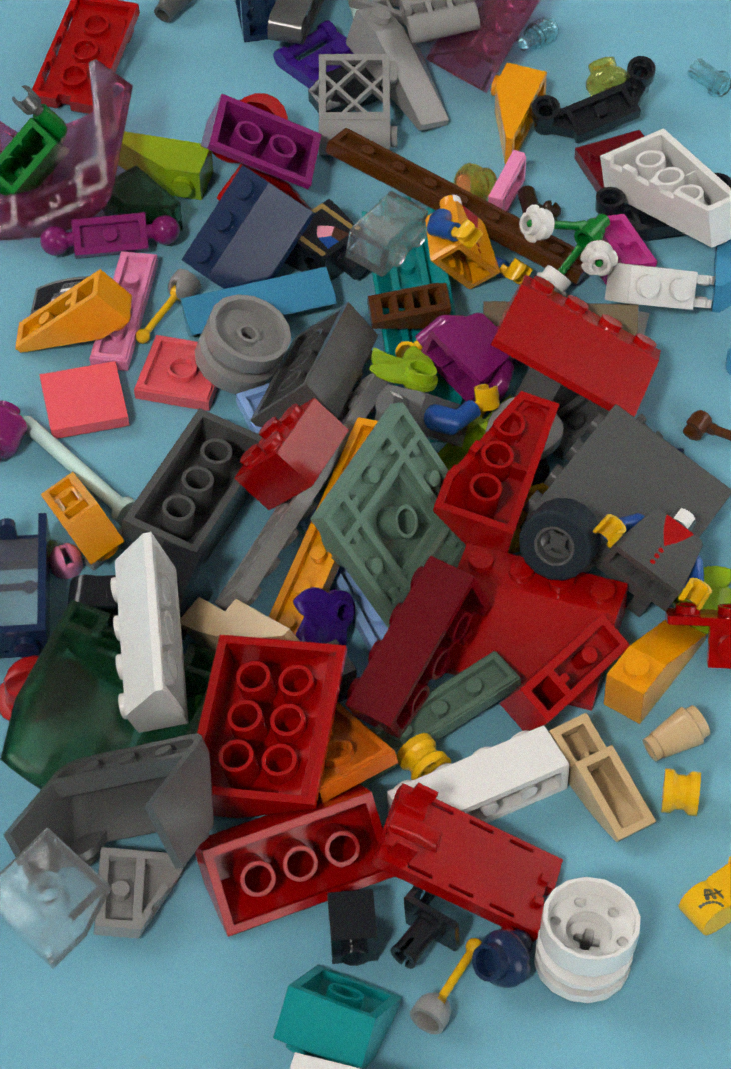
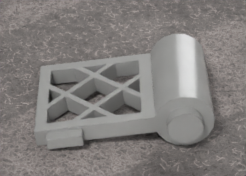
[319,54,397,156]

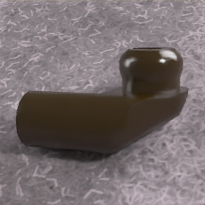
[518,185,561,221]

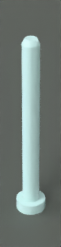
[23,416,135,525]

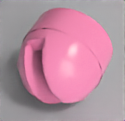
[49,543,83,579]

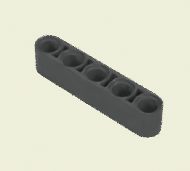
[267,0,324,45]

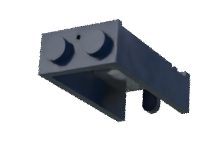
[0,513,51,658]

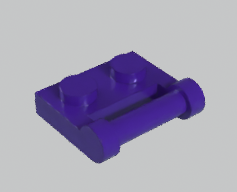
[273,20,354,89]

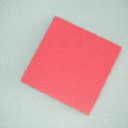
[134,335,218,411]
[39,361,129,439]

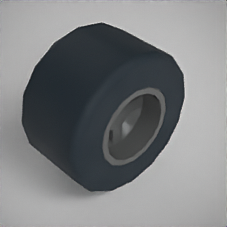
[519,498,601,581]

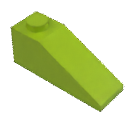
[106,129,213,200]

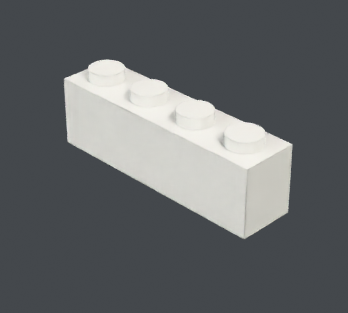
[387,725,570,823]

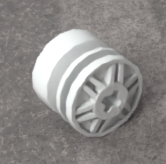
[534,877,641,1003]

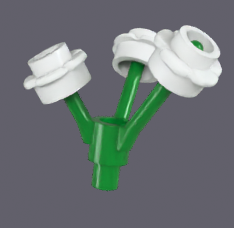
[519,205,618,297]

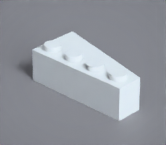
[600,128,731,248]

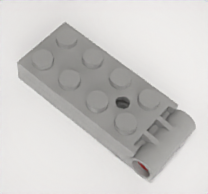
[397,0,480,44]

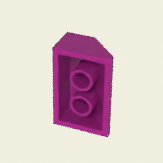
[201,94,322,189]

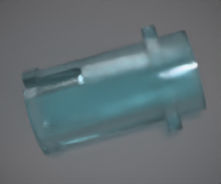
[688,58,731,97]

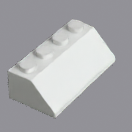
[110,532,189,733]

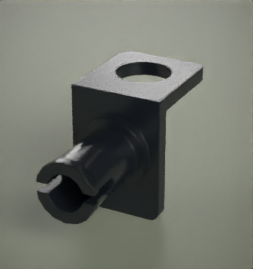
[390,886,460,969]

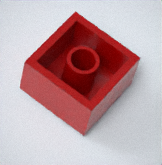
[234,398,349,510]

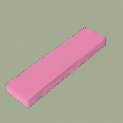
[90,251,158,371]

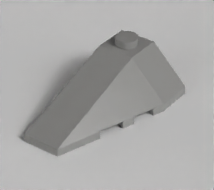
[346,6,449,131]

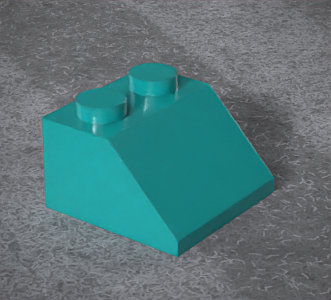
[273,965,403,1069]

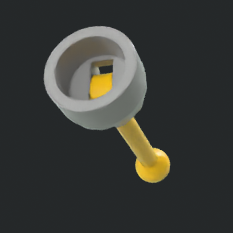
[135,269,201,344]
[410,938,482,1035]

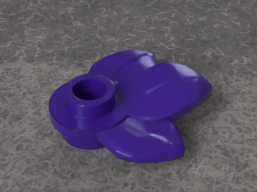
[293,587,355,645]

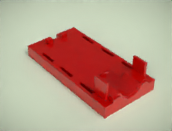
[32,0,140,115]
[371,782,563,942]

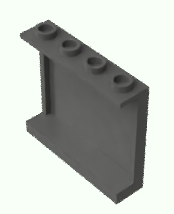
[520,404,731,617]

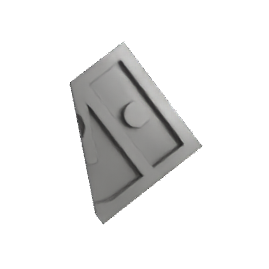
[94,847,186,939]

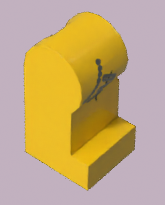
[678,856,731,935]

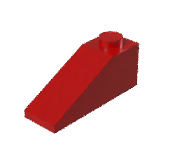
[499,614,630,731]

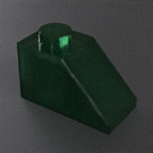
[101,165,183,231]

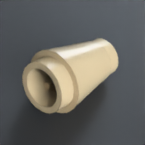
[643,705,710,762]

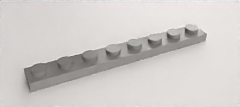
[215,373,389,611]

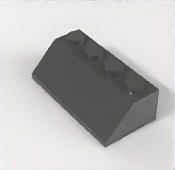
[250,302,378,427]

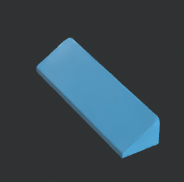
[180,267,337,336]

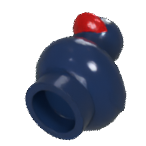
[472,925,532,988]

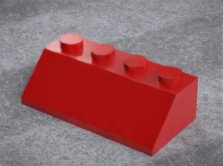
[195,784,395,937]

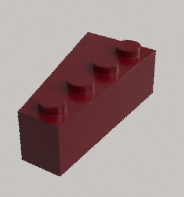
[345,555,491,739]

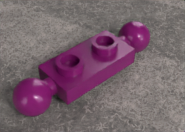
[40,212,180,259]

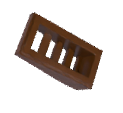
[367,283,451,329]

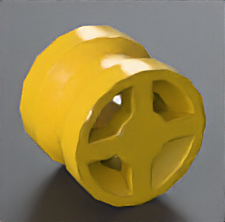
[396,733,451,780]
[661,768,701,816]

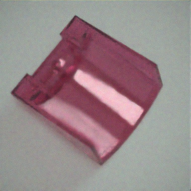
[0,59,133,240]

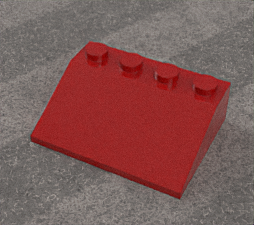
[491,275,661,417]
[445,543,628,711]
[197,634,348,818]

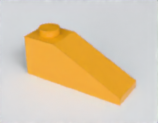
[491,62,547,164]
[15,269,132,353]
[40,472,124,565]
[604,619,706,724]

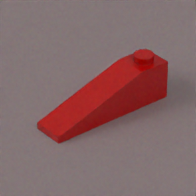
[433,391,560,553]

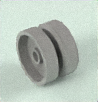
[194,294,291,394]

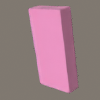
[488,150,526,212]

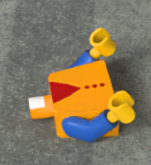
[425,195,533,290]

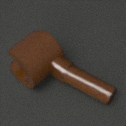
[683,410,731,441]

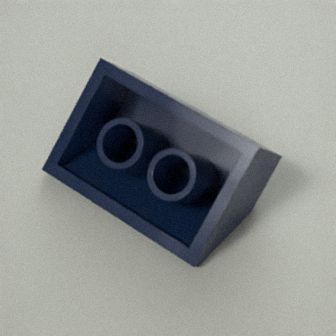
[181,165,316,289]

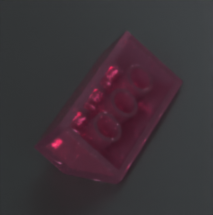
[426,0,541,93]

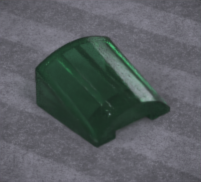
[0,599,216,789]

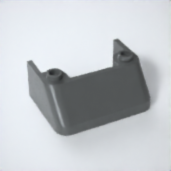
[3,734,214,895]

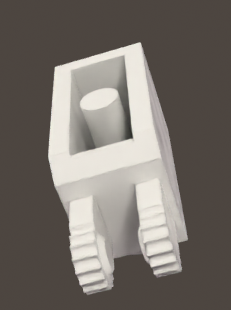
[605,263,715,310]

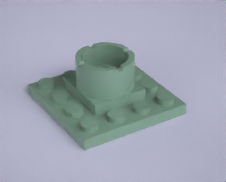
[310,402,466,628]

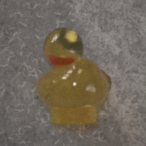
[585,57,627,96]
[451,163,497,200]

